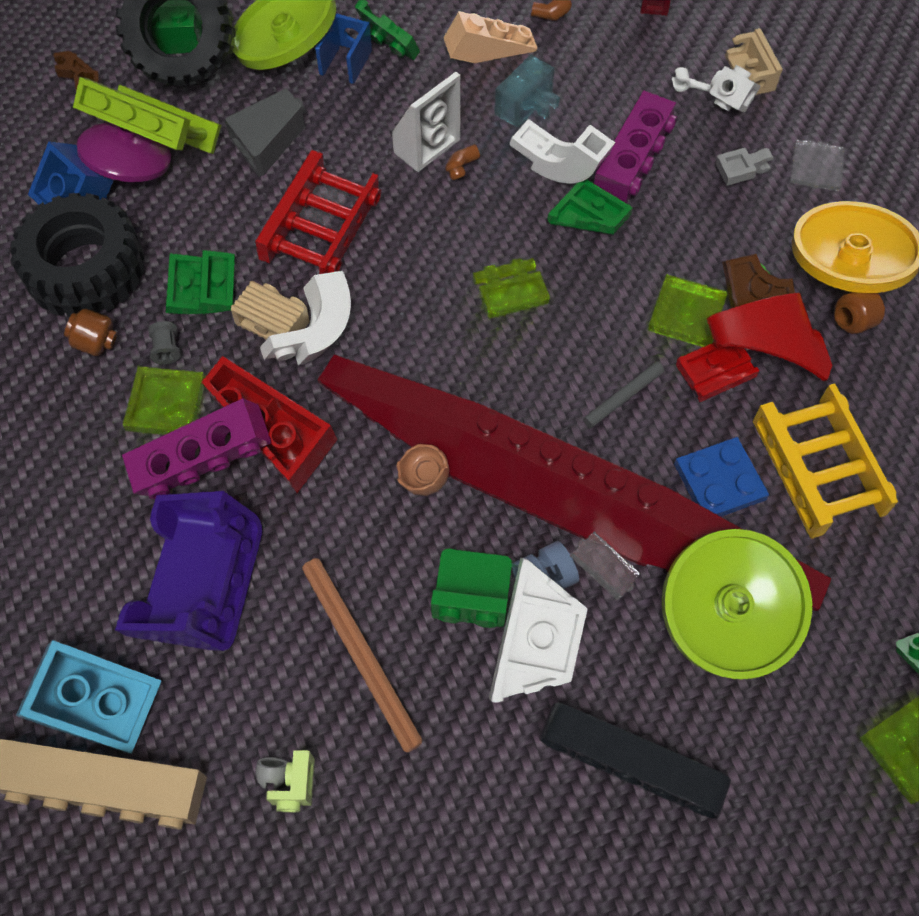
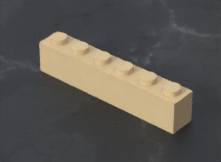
[0,739,207,830]

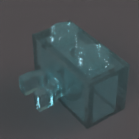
[495,55,560,128]

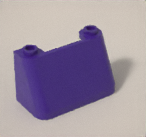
[115,491,262,651]

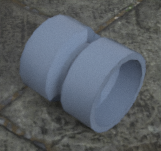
[512,540,579,589]

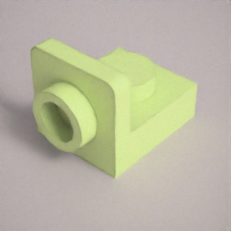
[266,750,315,812]

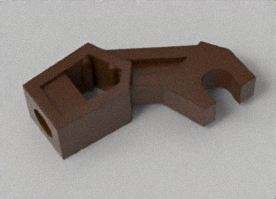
[53,51,103,91]

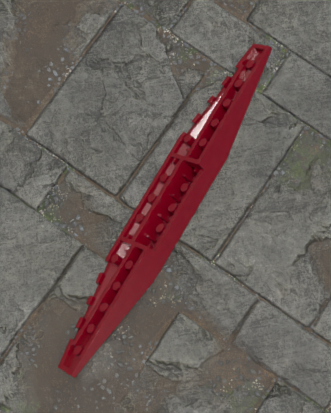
[318,354,832,611]

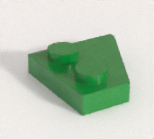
[354,0,420,60]
[547,179,633,234]

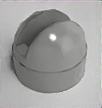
[256,757,287,789]

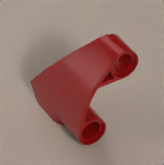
[706,293,833,381]

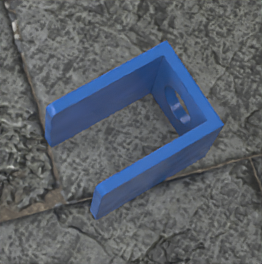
[315,13,372,84]

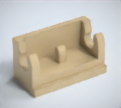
[725,28,783,95]

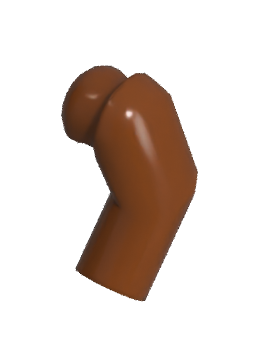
[531,0,572,21]
[445,144,480,180]

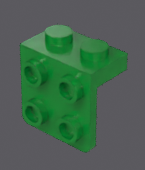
[431,549,512,628]

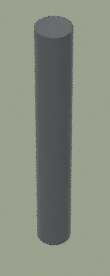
[583,362,664,428]

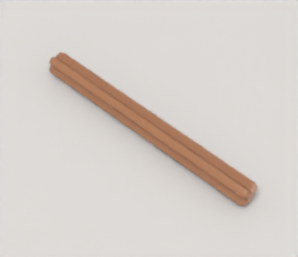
[302,558,422,753]

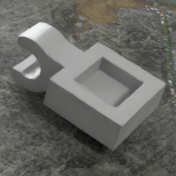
[715,148,773,186]

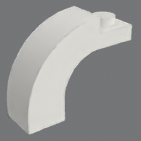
[509,119,615,183]
[260,271,351,366]

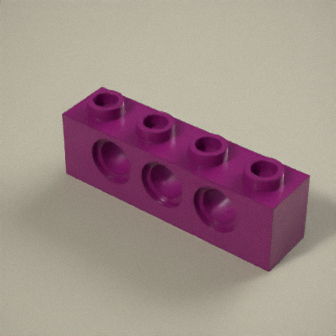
[594,90,677,203]
[122,398,271,499]

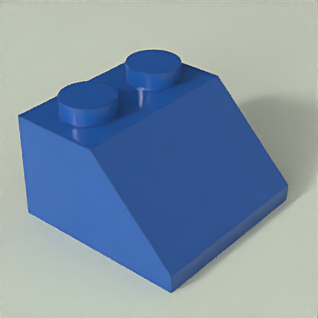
[28,141,114,204]

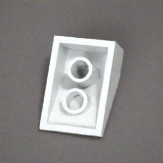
[392,72,460,172]

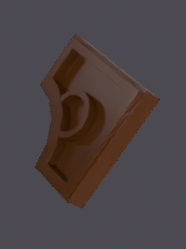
[722,254,795,308]

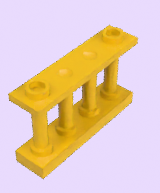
[753,383,899,539]

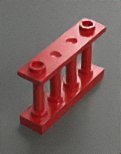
[255,150,382,274]

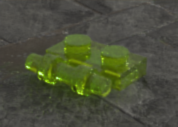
[473,258,550,319]

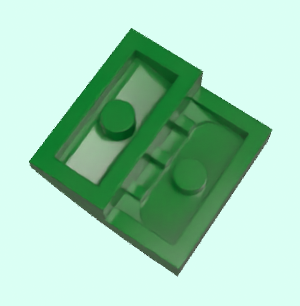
[165,250,235,314]

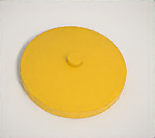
[792,201,919,293]

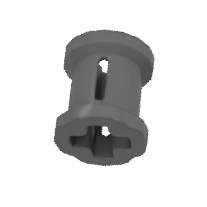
[148,321,181,364]

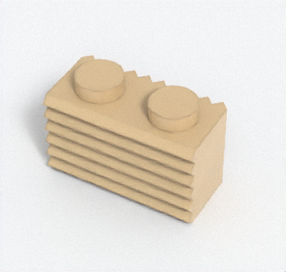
[231,281,310,340]

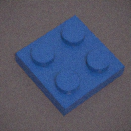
[674,437,769,517]

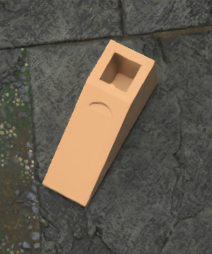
[444,11,537,63]

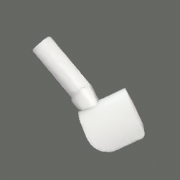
[672,67,712,92]

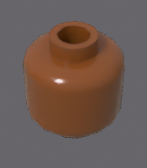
[834,292,885,334]
[64,309,118,356]

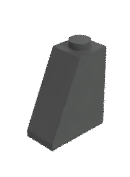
[225,88,305,177]

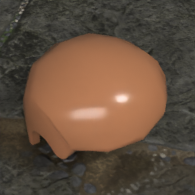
[397,444,449,496]

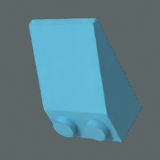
[16,640,161,754]

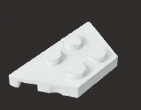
[489,558,587,703]

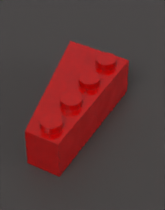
[202,356,338,493]

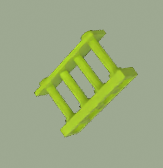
[73,77,221,154]

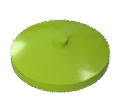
[231,0,336,70]
[662,529,812,679]

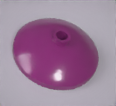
[77,122,171,182]

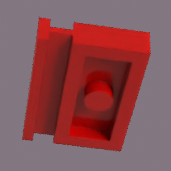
[676,343,760,402]

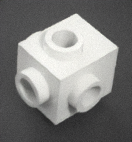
[709,65,761,113]

